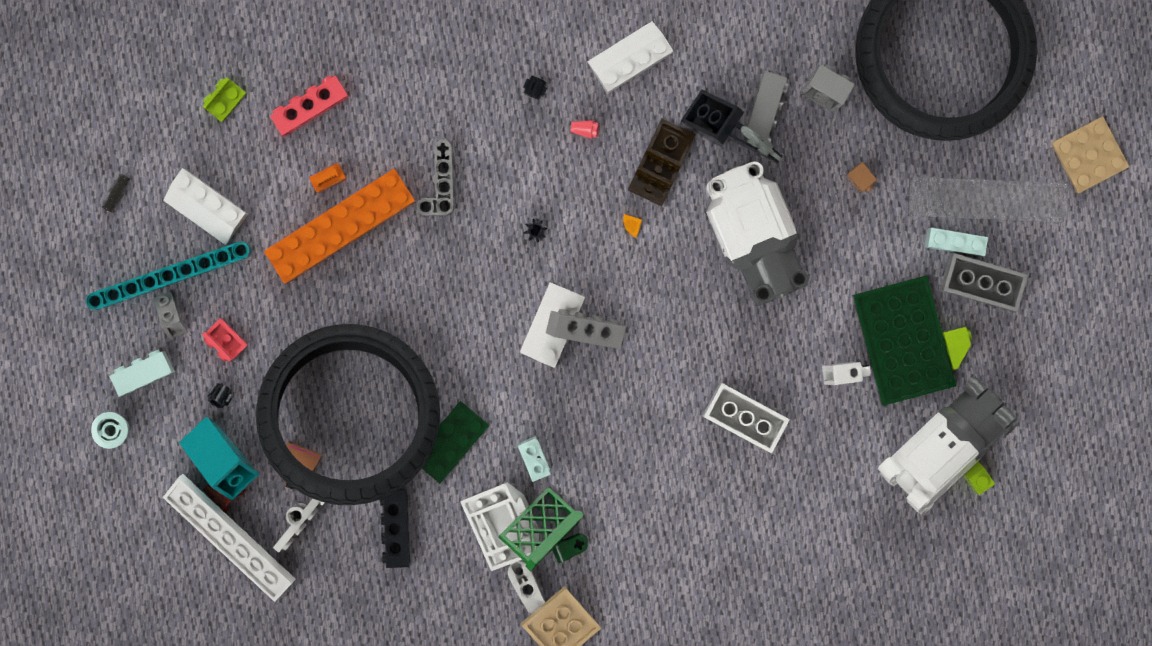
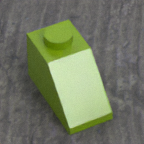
[942,327,972,370]
[963,461,995,495]

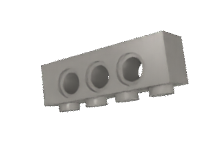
[546,309,626,349]

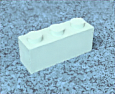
[924,228,988,257]
[109,349,175,397]

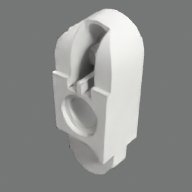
[508,560,545,614]

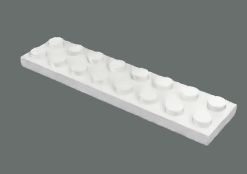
[163,474,296,602]

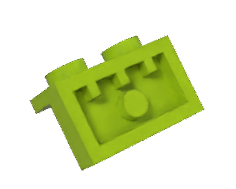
[202,77,247,123]

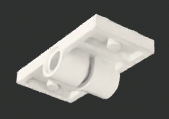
[273,499,325,552]

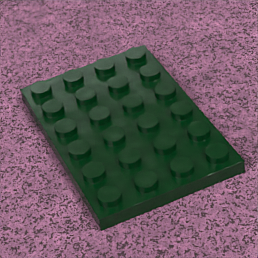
[852,275,956,406]

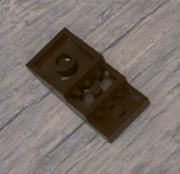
[628,118,696,206]

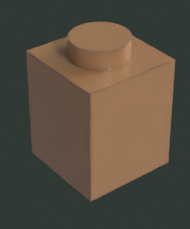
[845,162,877,193]

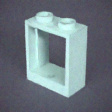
[518,436,551,482]

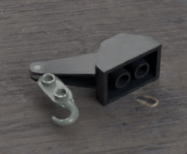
[681,89,783,164]

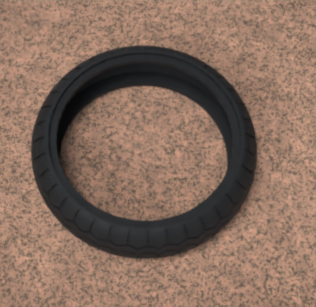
[855,0,1037,141]
[256,324,440,505]

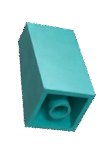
[179,416,260,500]

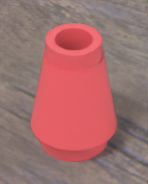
[570,120,599,139]

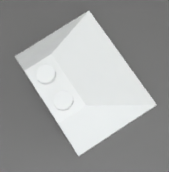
[460,482,539,571]

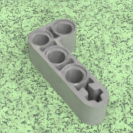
[417,140,454,216]

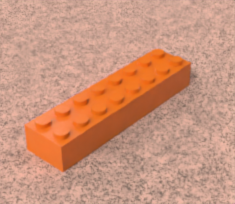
[264,169,416,284]

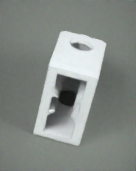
[822,362,871,385]

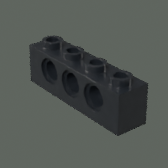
[380,489,410,568]

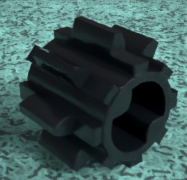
[523,75,547,100]
[524,219,547,243]
[208,383,232,408]

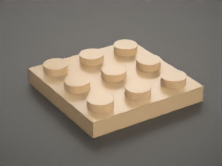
[1051,116,1129,194]
[521,586,601,646]

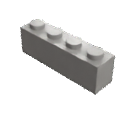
[743,71,789,148]

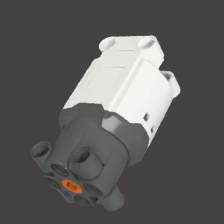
[705,161,809,306]
[878,376,1018,516]

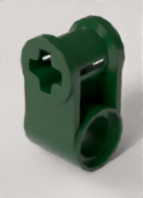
[552,533,588,563]

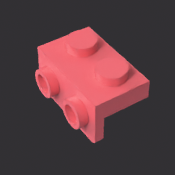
[202,318,248,362]

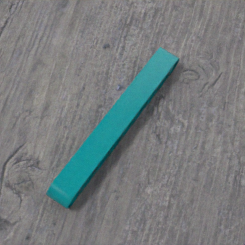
[86,242,252,310]

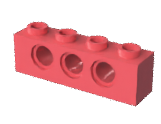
[270,75,349,137]

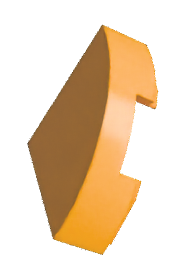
[623,214,642,238]

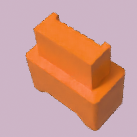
[309,163,347,193]

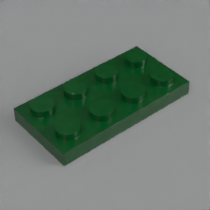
[422,401,490,484]

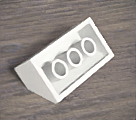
[587,21,673,94]
[163,168,248,245]
[520,282,585,368]

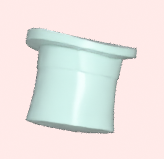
[91,412,129,449]

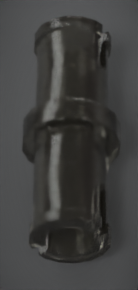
[102,173,131,213]

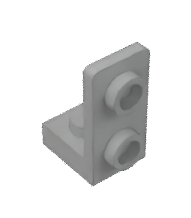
[154,292,188,340]

